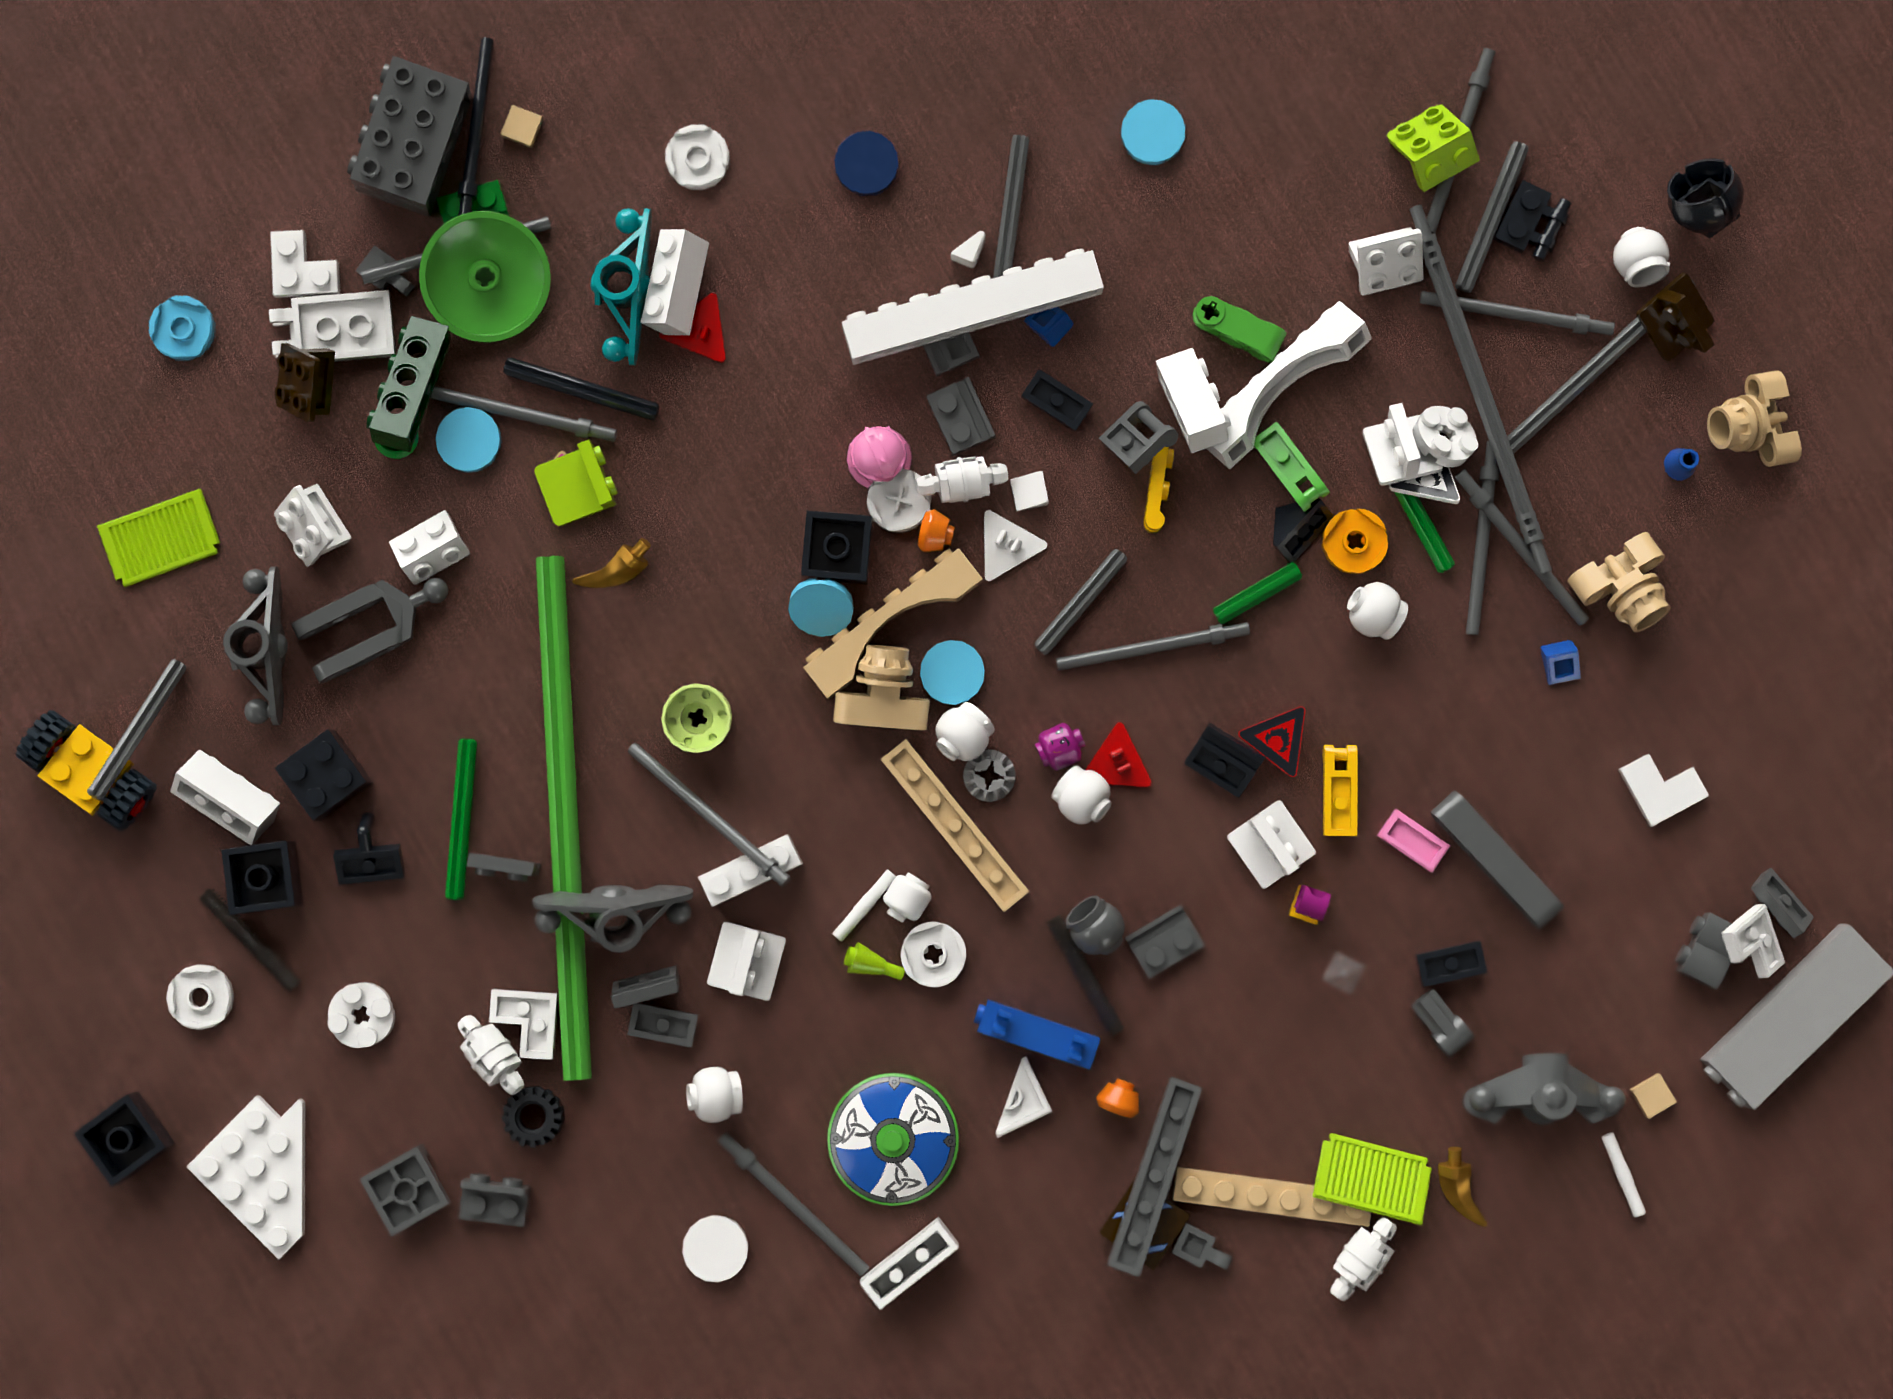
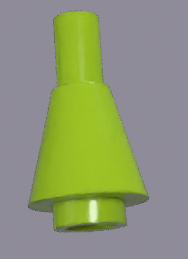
[844,942,905,980]

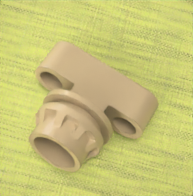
[1707,370,1802,467]
[1568,532,1670,632]
[833,645,930,730]

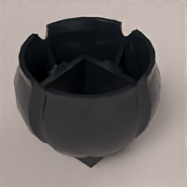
[1667,158,1744,239]

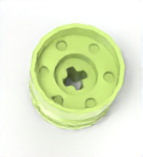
[661,683,733,753]

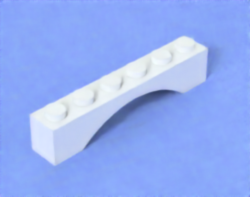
[1206,301,1372,469]

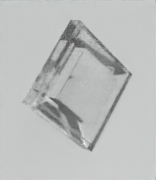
[1322,951,1366,995]

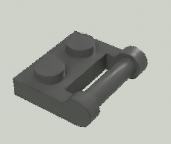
[1099,401,1178,474]

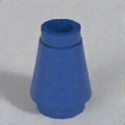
[1664,448,1699,480]

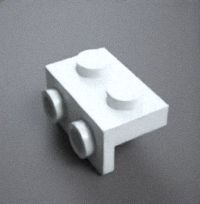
[389,510,470,585]

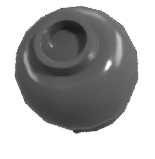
[1066,896,1125,955]

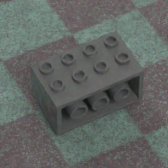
[347,56,473,218]

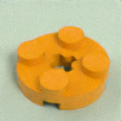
[1322,509,1388,574]

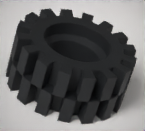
[502,1086,564,1148]

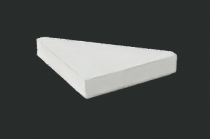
[995,1056,1052,1138]

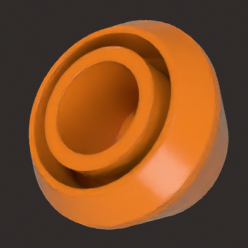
[918,509,955,553]
[1096,1078,1139,1118]

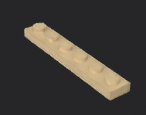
[881,739,1029,912]
[1172,1166,1371,1227]

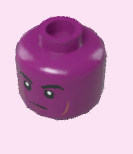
[1035,723,1086,771]

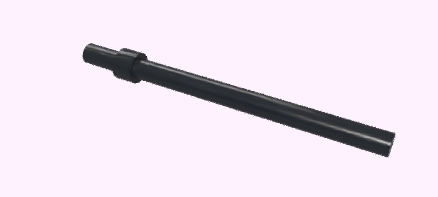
[458,37,494,216]

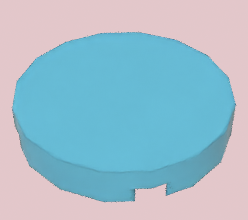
[1121,99,1185,165]
[149,296,215,361]
[435,407,502,473]
[788,577,854,637]
[920,640,985,705]

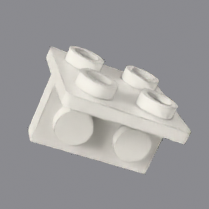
[1349,227,1423,296]
[1363,403,1443,486]
[274,483,352,567]
[1227,800,1316,889]
[707,922,786,1001]

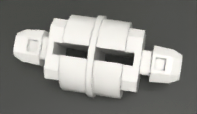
[916,456,1008,503]
[458,1015,524,1095]
[1331,1217,1397,1301]

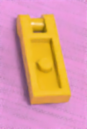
[1143,447,1174,533]
[1322,745,1358,836]

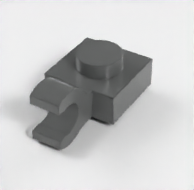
[356,245,415,297]
[1172,1222,1232,1270]

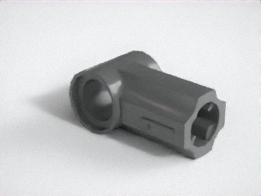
[1411,989,1475,1058]

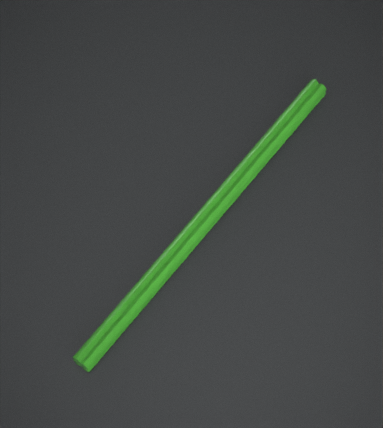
[536,556,592,1081]

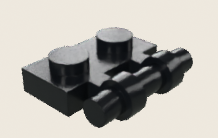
[1493,180,1572,262]

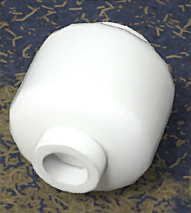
[883,872,932,923]

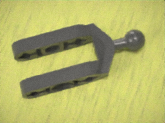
[291,578,449,684]

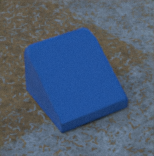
[1024,307,1073,347]
[1541,640,1581,685]

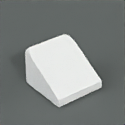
[951,231,986,269]
[1010,471,1049,511]

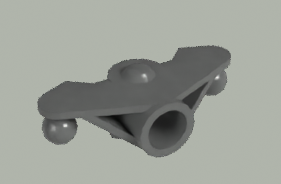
[223,566,288,726]
[533,885,693,953]
[1462,1053,1626,1125]

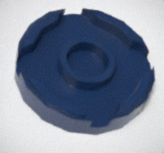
[834,131,899,197]

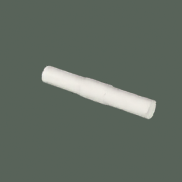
[832,869,896,942]
[1601,1132,1646,1217]

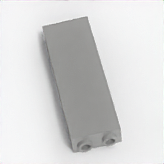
[1700,924,1893,1110]

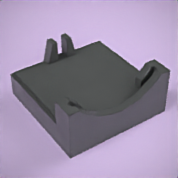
[360,1143,451,1237]

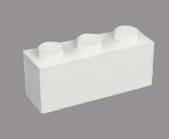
[641,229,709,336]
[1156,348,1231,453]
[170,749,280,845]
[698,834,803,907]
[860,1217,959,1309]

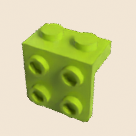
[1387,105,1480,192]
[534,440,618,526]

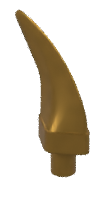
[572,538,651,588]
[1438,1147,1487,1227]

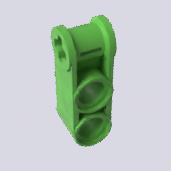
[1192,296,1287,363]

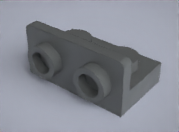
[459,1173,531,1227]

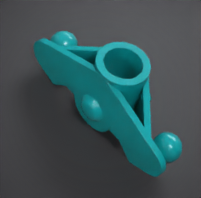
[590,208,652,366]

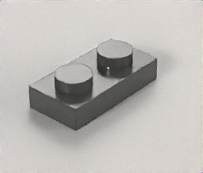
[1751,868,1814,938]
[627,1003,699,1048]

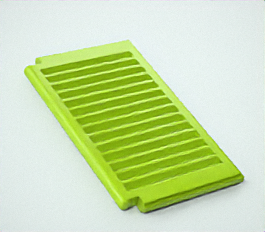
[97,488,220,587]
[1312,1133,1432,1225]

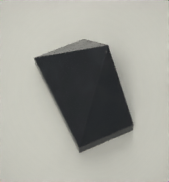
[1273,498,1334,563]

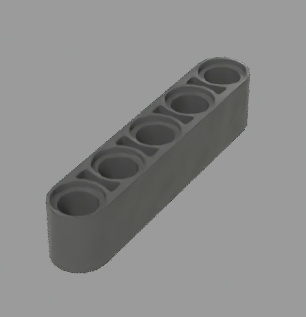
[1430,790,1564,930]

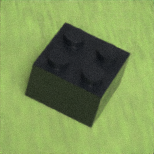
[801,510,873,585]
[275,729,374,821]
[221,840,304,915]
[73,1091,176,1187]

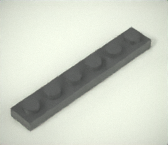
[1106,1077,1202,1277]

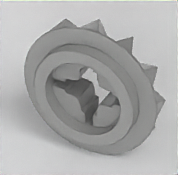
[963,750,1015,802]

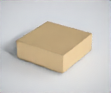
[500,105,543,148]
[1629,1073,1677,1119]

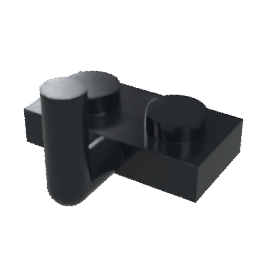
[333,812,405,885]

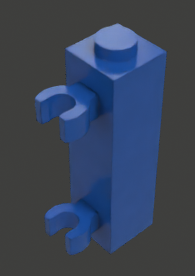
[973,999,1101,1070]

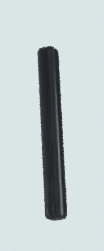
[503,357,659,421]

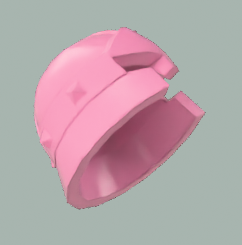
[847,426,912,488]

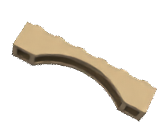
[803,548,983,700]

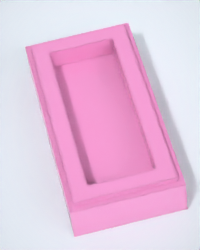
[1377,809,1450,873]

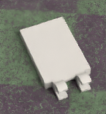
[269,290,396,361]

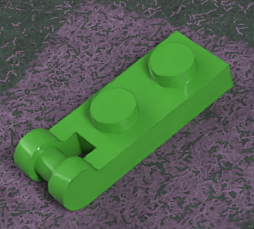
[1254,421,1330,512]

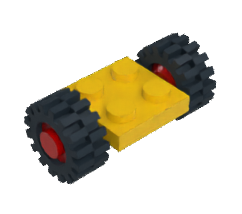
[15,710,157,832]

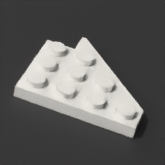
[186,1095,305,1259]

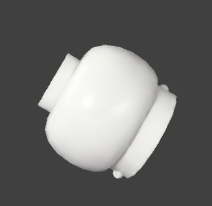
[1613,227,1670,287]
[1347,582,1408,640]
[935,702,995,761]
[1051,765,1112,825]
[686,1067,743,1123]

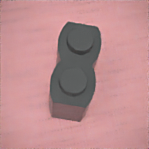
[1675,912,1732,989]

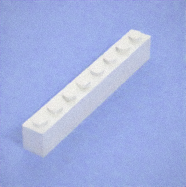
[842,249,1104,365]

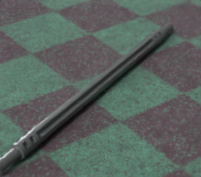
[1409,205,1552,575]

